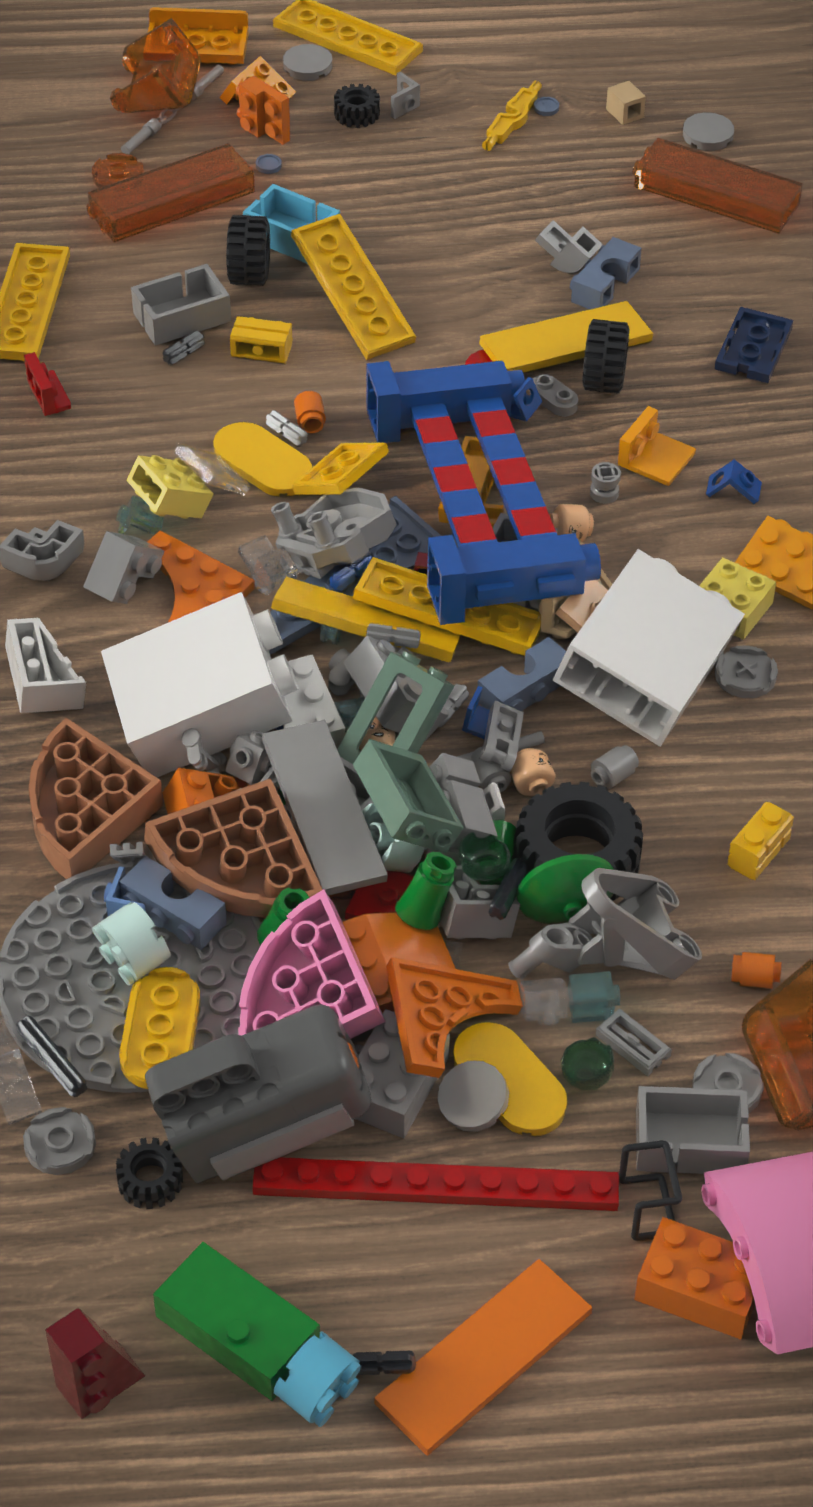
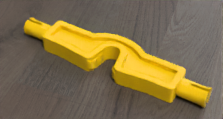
[482,80,542,151]

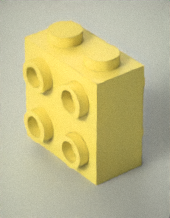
[127,455,214,519]
[699,557,776,640]

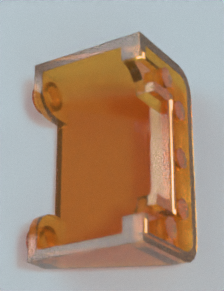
[110,18,201,113]

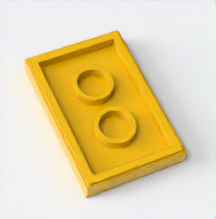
[292,442,389,495]

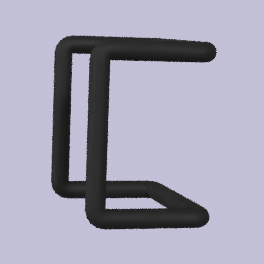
[619,1140,682,1241]

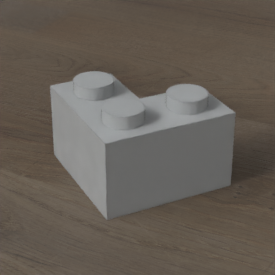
[83,531,164,604]
[440,865,520,939]

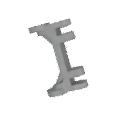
[181,728,227,775]

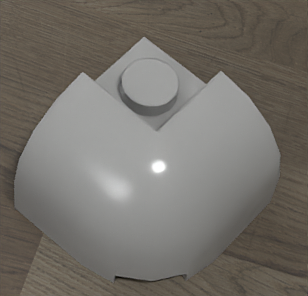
[0,520,85,581]

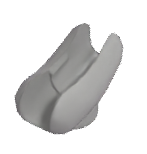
[328,649,355,696]

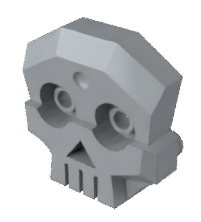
[271,487,397,579]

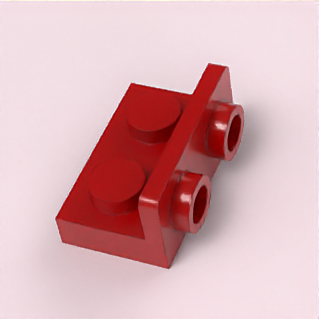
[24,352,71,416]

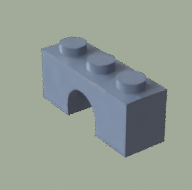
[570,237,642,309]
[478,637,566,711]
[119,855,227,950]

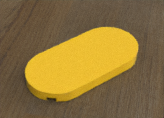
[213,422,312,496]
[119,967,201,1089]
[453,1022,567,1136]

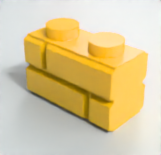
[230,316,293,364]
[727,802,794,880]

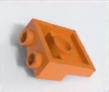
[236,75,290,145]

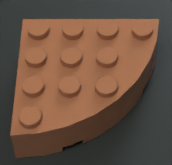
[28,718,163,879]
[144,778,322,918]

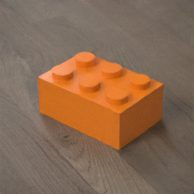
[634,1217,755,1340]

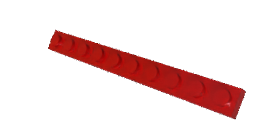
[252,1157,619,1211]

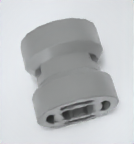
[590,462,621,504]

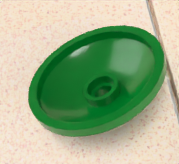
[516,854,614,925]

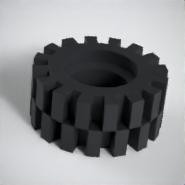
[334,84,380,128]
[116,1137,183,1209]

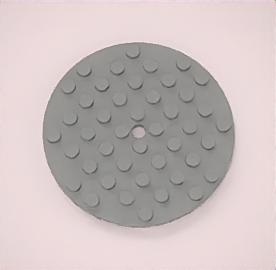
[0,862,261,1093]

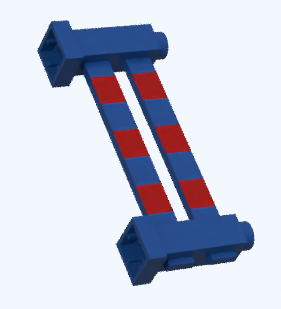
[366,361,601,625]

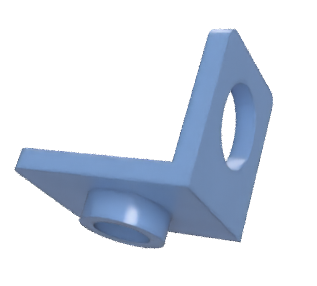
[104,866,146,916]

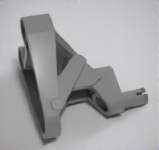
[508,868,702,980]

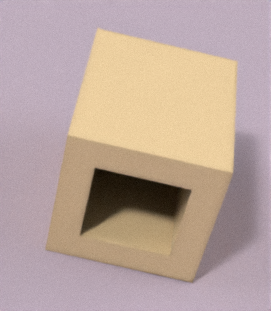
[606,81,646,125]

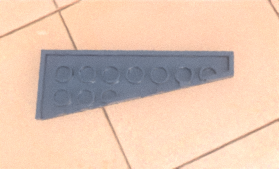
[269,496,441,655]

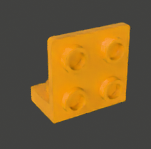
[219,56,296,105]
[618,406,696,486]

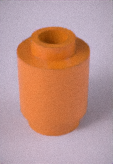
[294,391,326,434]
[731,952,782,989]

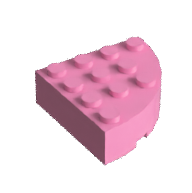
[238,890,386,1039]

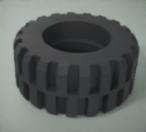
[515,782,643,901]

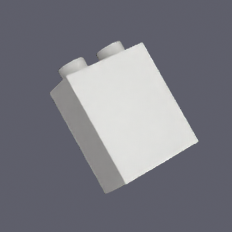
[553,549,745,747]
[101,592,299,777]

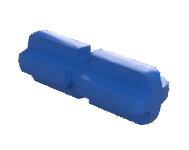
[329,555,372,592]

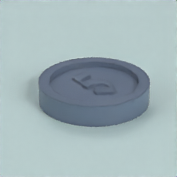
[534,97,559,116]
[256,154,282,174]

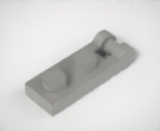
[479,700,524,772]

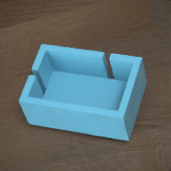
[243,184,340,264]

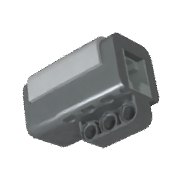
[145,1004,371,1184]

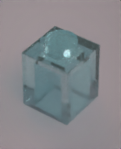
[567,971,620,1023]

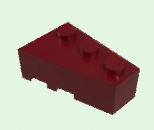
[45,1308,145,1419]

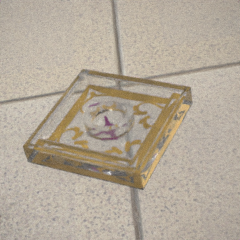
[174,444,250,495]

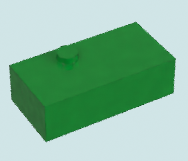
[153,1242,320,1401]

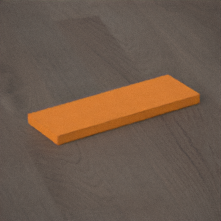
[374,1259,592,1456]

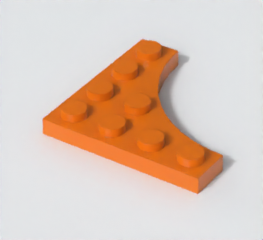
[147,530,255,623]
[386,957,523,1078]

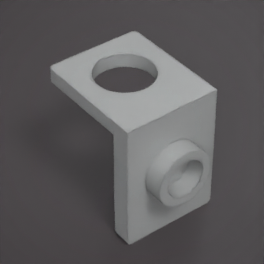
[391,72,420,119]

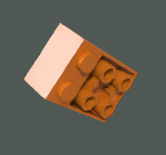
[162,767,253,814]

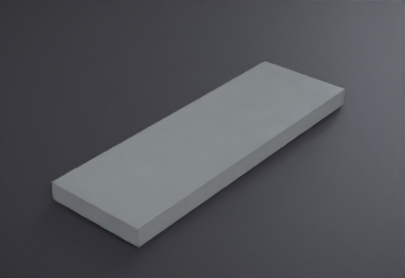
[262,720,388,895]

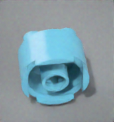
[274,1331,362,1427]

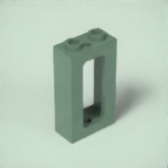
[337,650,455,764]
[353,739,464,853]

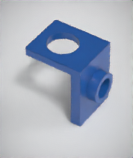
[510,377,542,421]
[706,459,762,504]
[462,686,490,739]

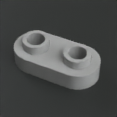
[530,374,578,417]

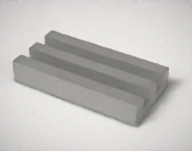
[110,842,157,866]
[596,1008,672,1077]

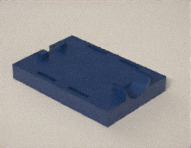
[715,307,794,383]

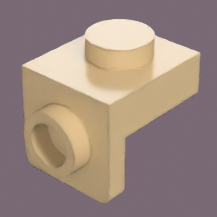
[539,596,576,639]

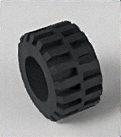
[226,215,270,286]
[582,319,629,394]

